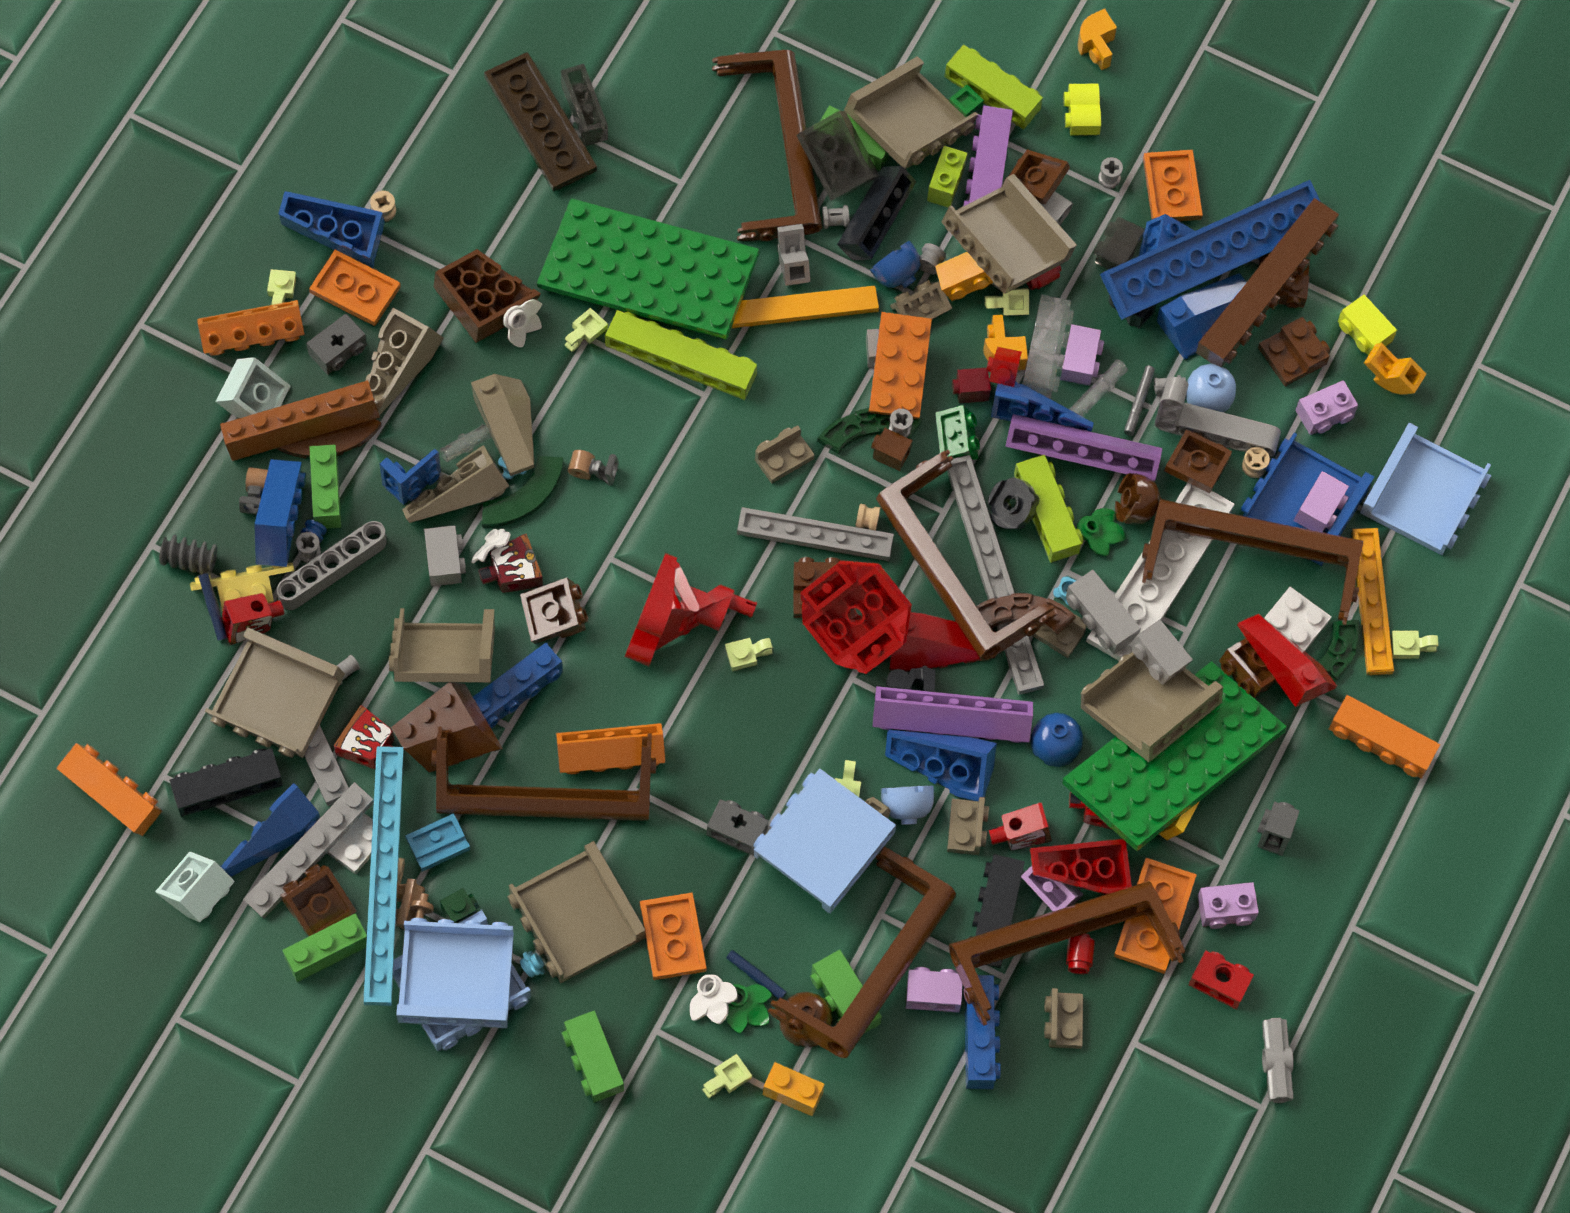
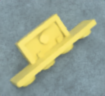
[190,563,294,611]

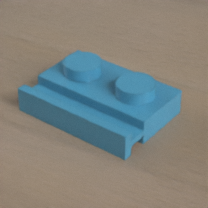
[405,814,470,872]

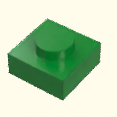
[949,85,984,117]

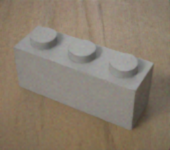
[1066,570,1141,655]

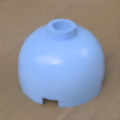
[1186,364,1236,412]
[881,786,934,824]

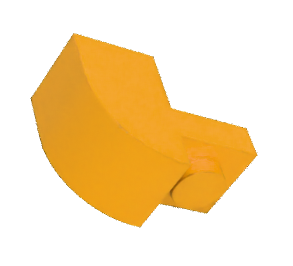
[1078,9,1117,70]
[983,315,1028,370]
[1364,343,1426,394]

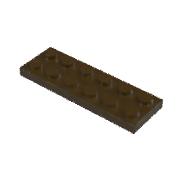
[484,52,597,192]

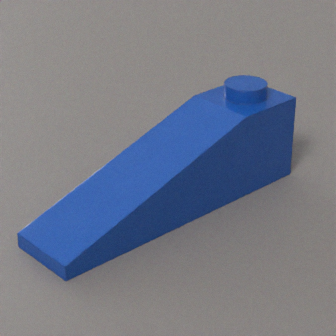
[1157,273,1247,360]
[991,381,1093,432]
[885,730,997,801]
[221,783,320,877]

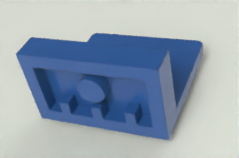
[1139,214,1194,256]
[380,449,441,505]

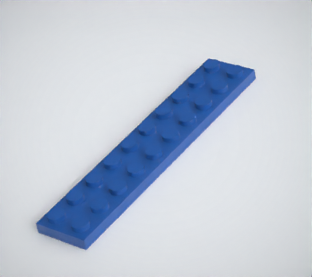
[1100,180,1321,320]

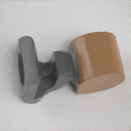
[568,450,619,486]
[239,467,268,515]

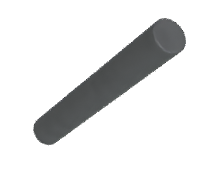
[1124,366,1155,436]

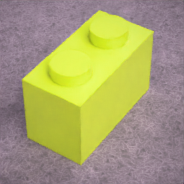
[1338,294,1397,355]

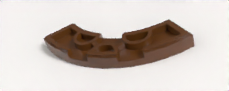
[276,419,382,458]
[976,593,1076,635]

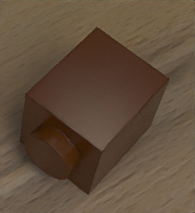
[871,428,913,471]

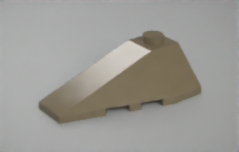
[365,308,444,416]
[471,374,534,476]
[402,445,509,523]

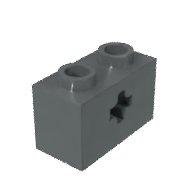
[306,314,367,375]
[706,799,768,856]

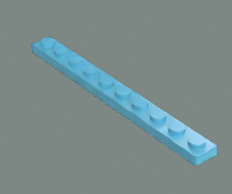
[364,747,404,1006]

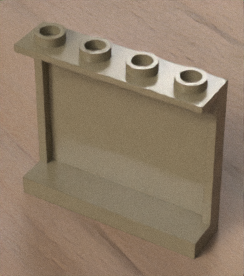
[844,56,978,169]
[942,174,1077,294]
[389,608,495,682]
[205,627,345,758]
[1081,651,1223,762]
[507,841,645,983]

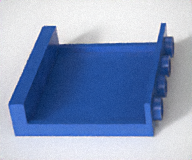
[1241,433,1374,566]

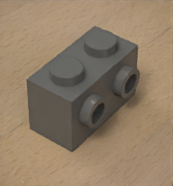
[1257,802,1299,856]

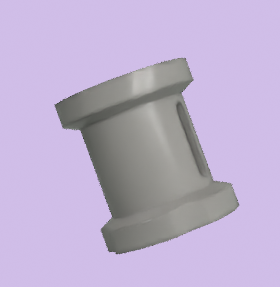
[1098,157,1123,189]
[822,205,849,229]
[889,409,913,438]
[296,532,321,563]

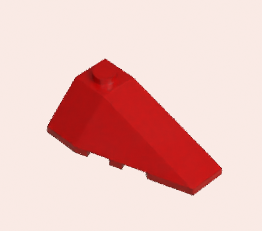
[890,612,996,672]
[1237,614,1337,707]
[1030,839,1132,894]

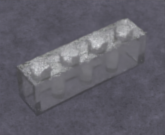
[1023,295,1074,399]

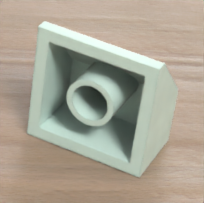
[215,357,291,418]
[155,852,235,922]

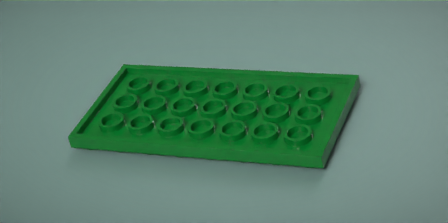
[537,198,760,340]
[1062,661,1287,851]

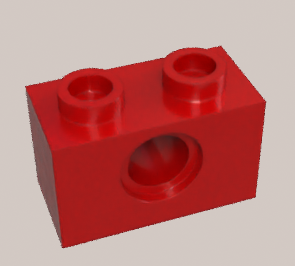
[1189,950,1254,1010]

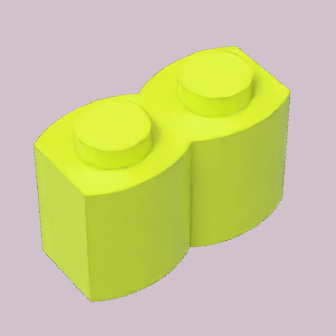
[1063,84,1101,135]

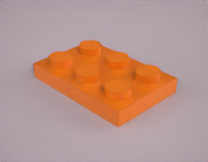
[1143,150,1202,221]
[309,250,401,326]
[640,892,707,980]

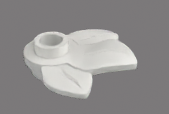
[503,299,542,347]
[472,529,511,564]
[690,975,737,1024]

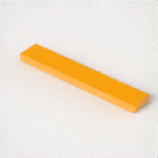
[731,286,879,328]
[1351,528,1394,675]

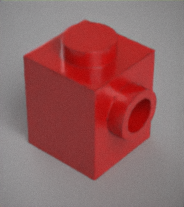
[986,346,1022,387]

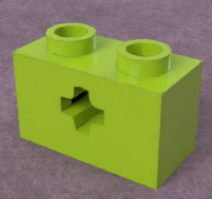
[927,146,967,208]

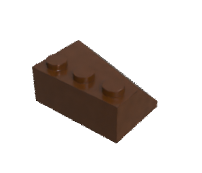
[433,249,541,343]
[391,682,503,773]

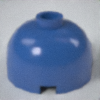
[870,241,921,288]
[1030,713,1083,767]

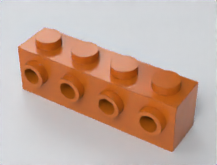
[197,300,304,356]
[1329,695,1441,779]
[556,723,665,774]
[57,743,162,836]

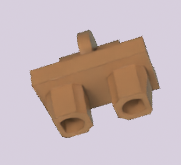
[395,879,434,931]

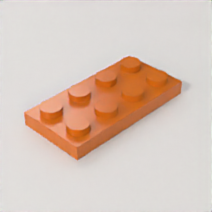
[869,312,932,419]
[1114,858,1197,974]

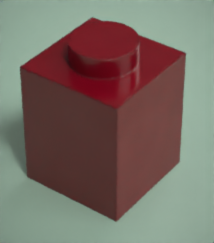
[952,368,991,403]

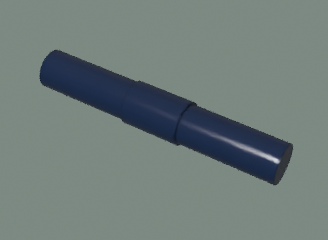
[198,573,228,641]
[726,950,787,999]

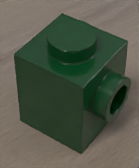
[440,888,479,923]

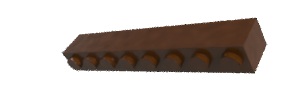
[1196,198,1339,367]

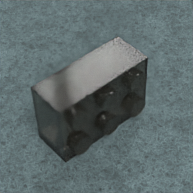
[796,111,880,201]

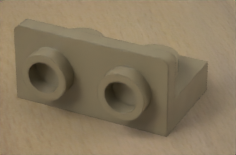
[890,280,952,319]
[755,426,815,484]
[1032,614,1087,658]
[947,797,989,855]
[1044,988,1083,1049]

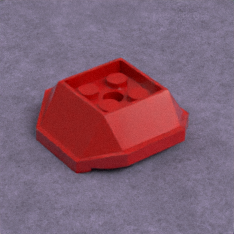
[800,561,912,674]

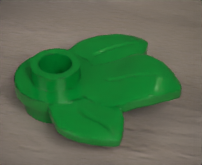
[1077,508,1126,556]
[726,984,772,1034]

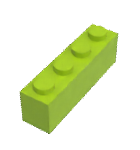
[945,44,1043,130]
[1014,455,1083,563]

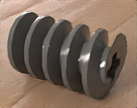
[159,534,217,574]

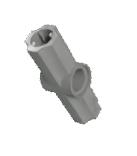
[1262,1018,1293,1103]

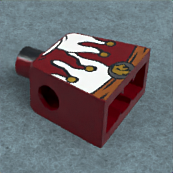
[478,533,543,593]

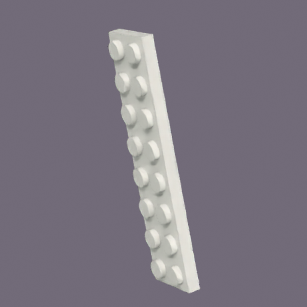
[1086,483,1234,661]

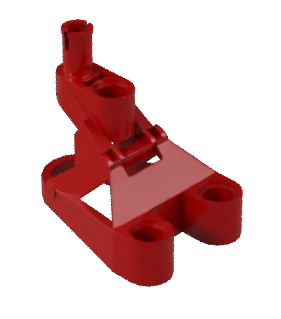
[624,553,757,666]

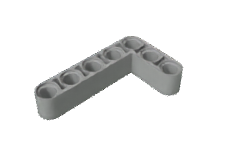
[1154,377,1281,457]

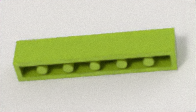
[605,310,757,400]

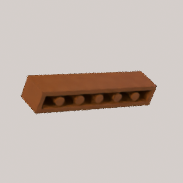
[220,380,380,461]

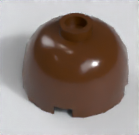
[1115,473,1161,525]
[779,992,833,1047]

